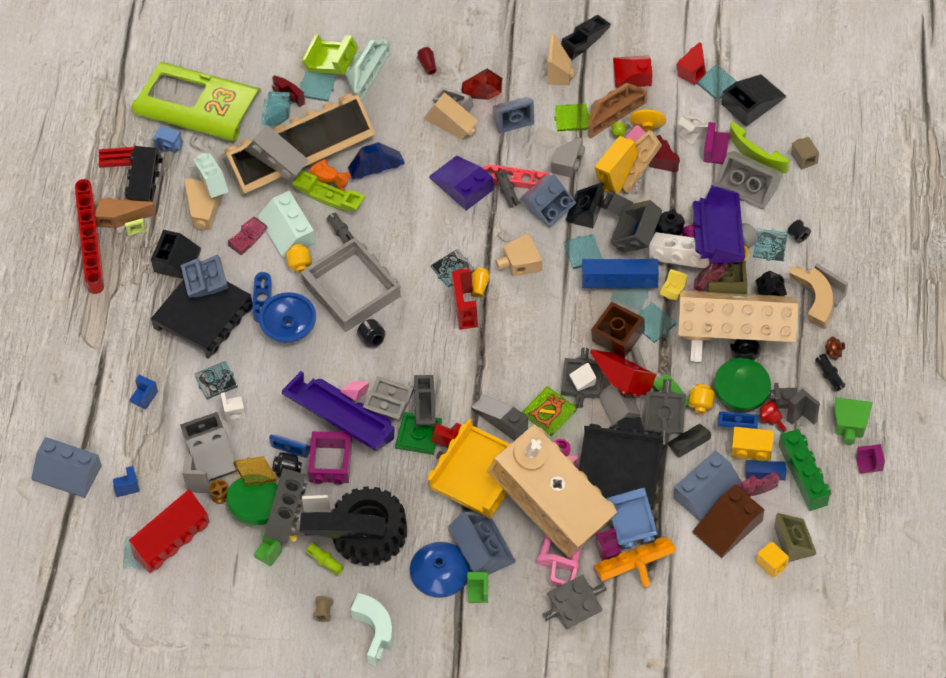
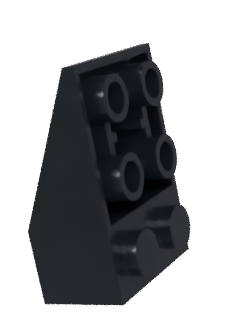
[722,74,786,126]

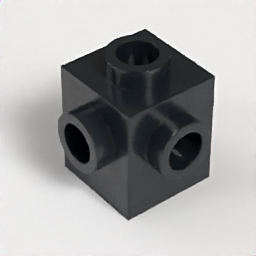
[655,209,685,236]
[755,271,787,296]

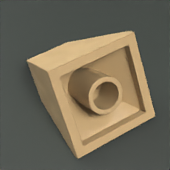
[548,34,574,86]

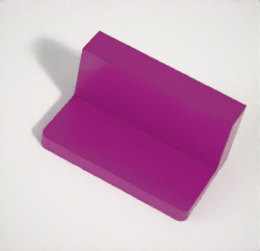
[703,122,730,164]

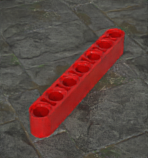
[75,179,104,294]

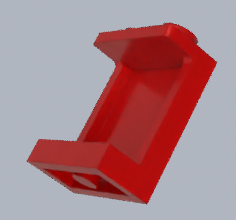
[452,269,478,330]

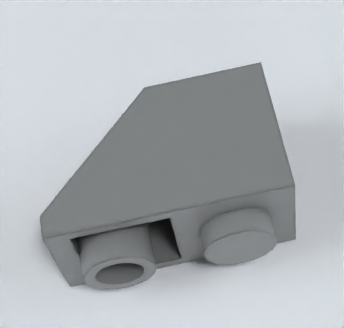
[551,138,585,178]

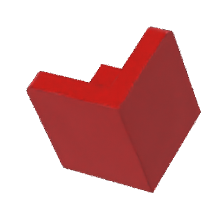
[431,423,461,448]

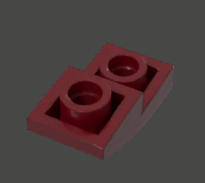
[272,75,305,107]

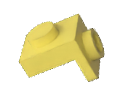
[660,269,688,301]

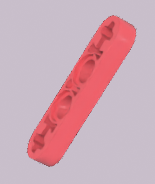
[483,165,551,189]

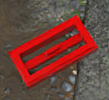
[99,147,134,168]

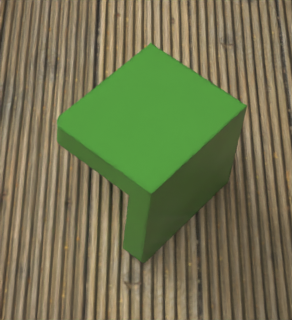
[254,532,282,567]
[467,572,488,603]

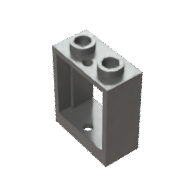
[610,200,662,253]

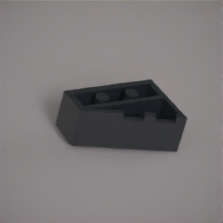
[125,146,163,202]

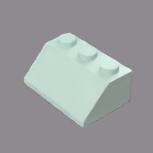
[258,191,316,258]

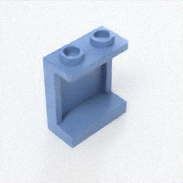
[606,488,658,549]

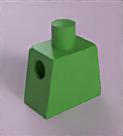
[833,397,873,445]

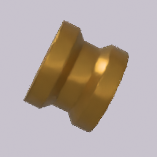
[209,479,229,504]

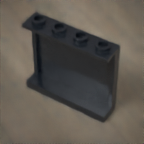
[151,279,253,359]
[579,424,663,510]

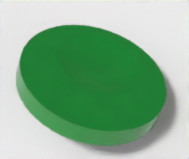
[714,358,771,412]
[226,476,278,525]

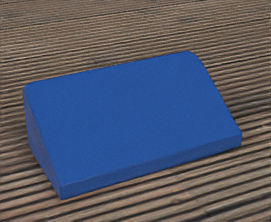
[718,411,758,429]
[269,434,311,458]
[746,460,786,480]

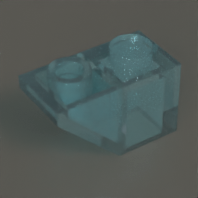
[262,92,291,129]

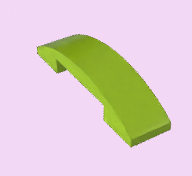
[729,121,790,173]
[292,170,366,211]

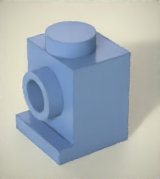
[153,125,183,153]

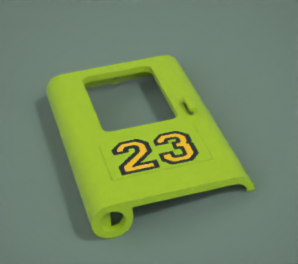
[131,62,261,142]

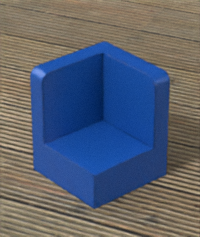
[130,374,158,409]
[113,466,140,497]

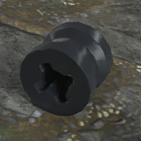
[787,219,811,243]

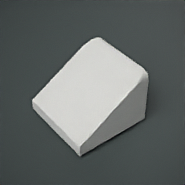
[569,363,596,391]

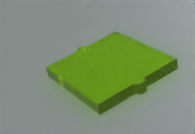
[554,103,590,132]

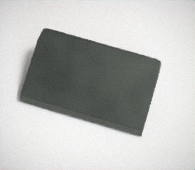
[667,423,711,458]

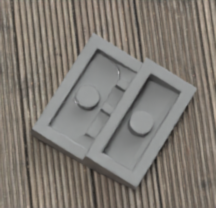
[363,376,414,421]

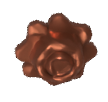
[825,336,846,360]

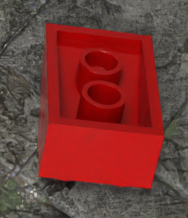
[590,349,657,397]

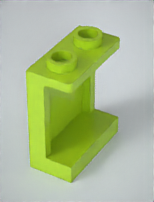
[302,34,358,75]

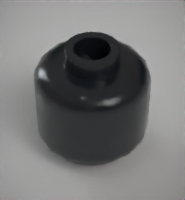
[357,319,385,347]
[272,452,302,478]

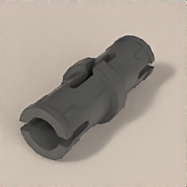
[495,170,520,208]
[327,212,354,243]

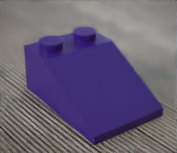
[429,155,494,211]

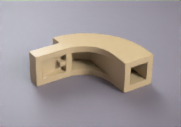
[789,266,834,329]

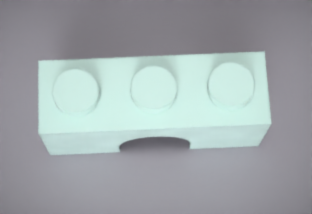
[193,153,228,198]

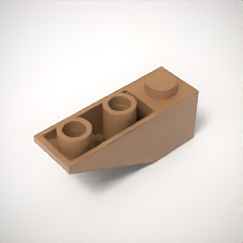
[95,198,156,228]

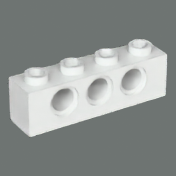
[649,232,726,271]

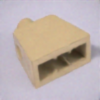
[495,233,543,276]

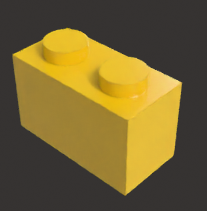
[731,427,774,461]

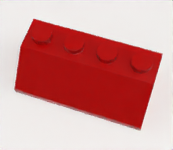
[129,489,210,573]

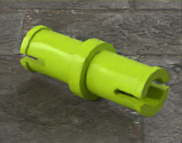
[306,542,345,576]

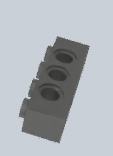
[264,468,307,543]

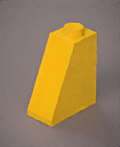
[594,136,638,195]

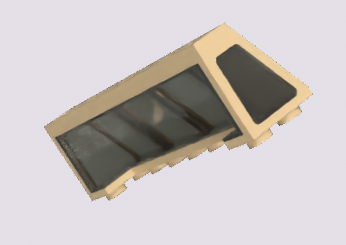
[220,93,376,195]

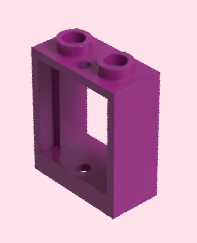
[308,431,352,485]

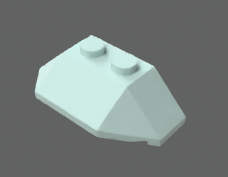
[346,40,391,104]

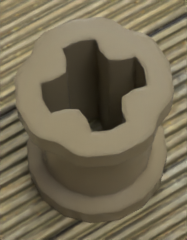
[313,596,333,622]

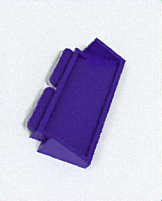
[692,185,745,264]
[282,371,395,451]

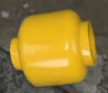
[286,244,312,273]
[688,384,715,414]

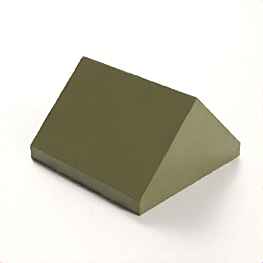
[774,513,817,562]

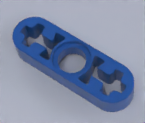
[252,272,272,323]

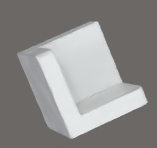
[221,392,246,422]

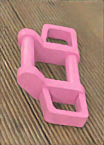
[536,534,582,586]

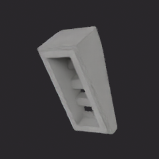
[432,87,474,112]

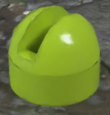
[611,122,626,138]

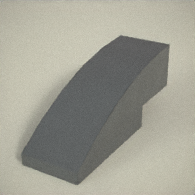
[413,375,436,426]

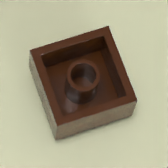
[591,302,645,358]

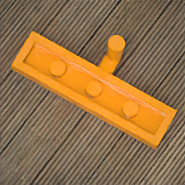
[593,536,676,587]

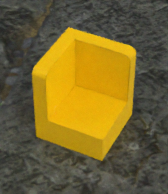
[756,542,789,578]

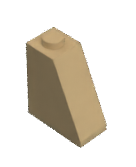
[424,93,478,140]
[184,178,223,230]

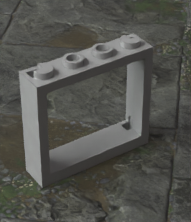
[300,237,401,332]

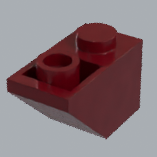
[649,135,680,172]

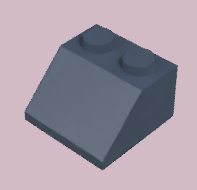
[493,97,534,133]

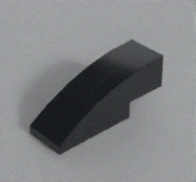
[561,15,611,59]

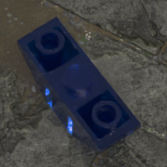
[348,142,405,180]

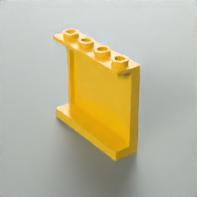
[427,418,510,519]

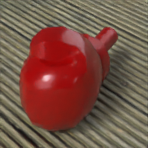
[759,401,787,432]

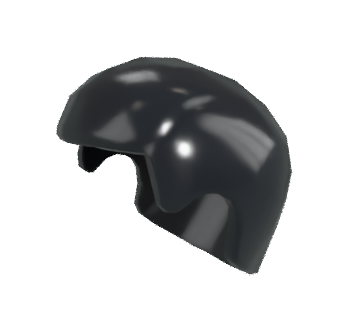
[730,339,761,361]

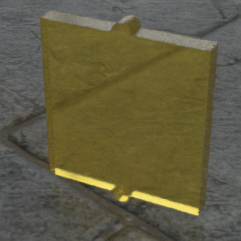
[233,456,276,486]

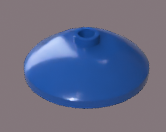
[259,292,316,343]
[410,542,470,598]

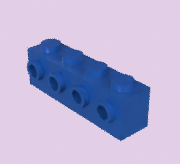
[582,259,659,289]

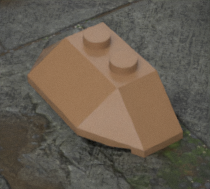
[588,83,647,139]

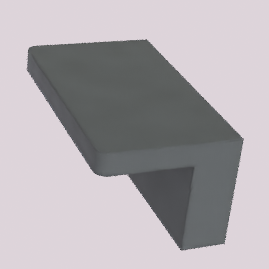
[786,388,820,425]

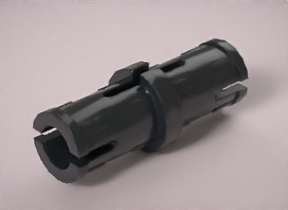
[815,354,846,392]

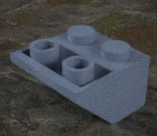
[520,174,576,227]

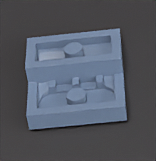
[181,255,228,298]

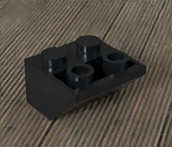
[151,229,201,279]

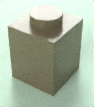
[791,137,819,170]

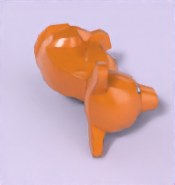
[309,159,351,191]

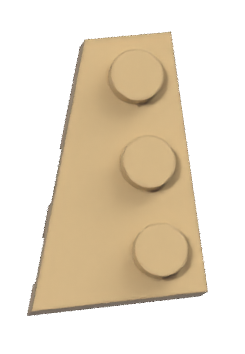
[623,130,662,193]

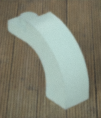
[351,593,393,666]

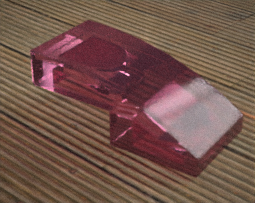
[228,216,267,255]
[694,263,728,292]
[737,471,779,497]

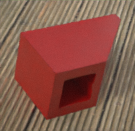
[676,42,706,85]

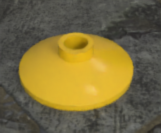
[630,109,666,131]

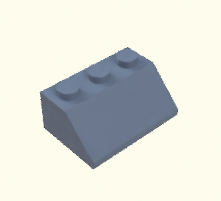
[31,437,102,498]
[673,450,744,522]
[449,512,516,575]

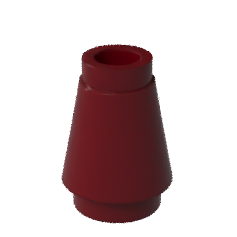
[417,47,437,75]

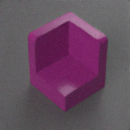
[856,444,885,474]
[596,528,622,561]

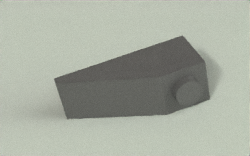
[471,395,528,441]

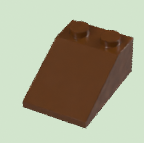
[693,485,765,558]

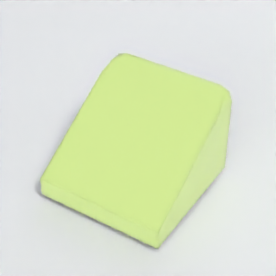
[125,218,146,236]

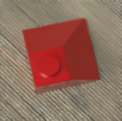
[613,55,652,88]

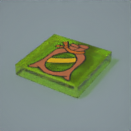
[522,386,577,436]

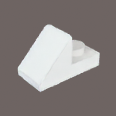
[678,116,708,144]

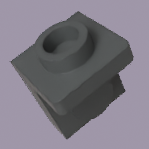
[770,383,798,409]

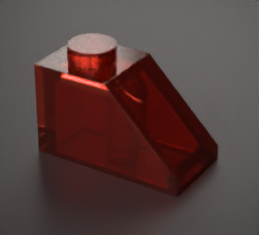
[461,68,503,100]

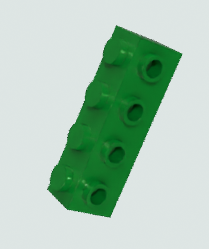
[779,429,831,511]

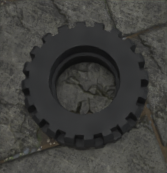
[331,486,407,566]

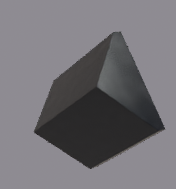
[566,182,604,229]

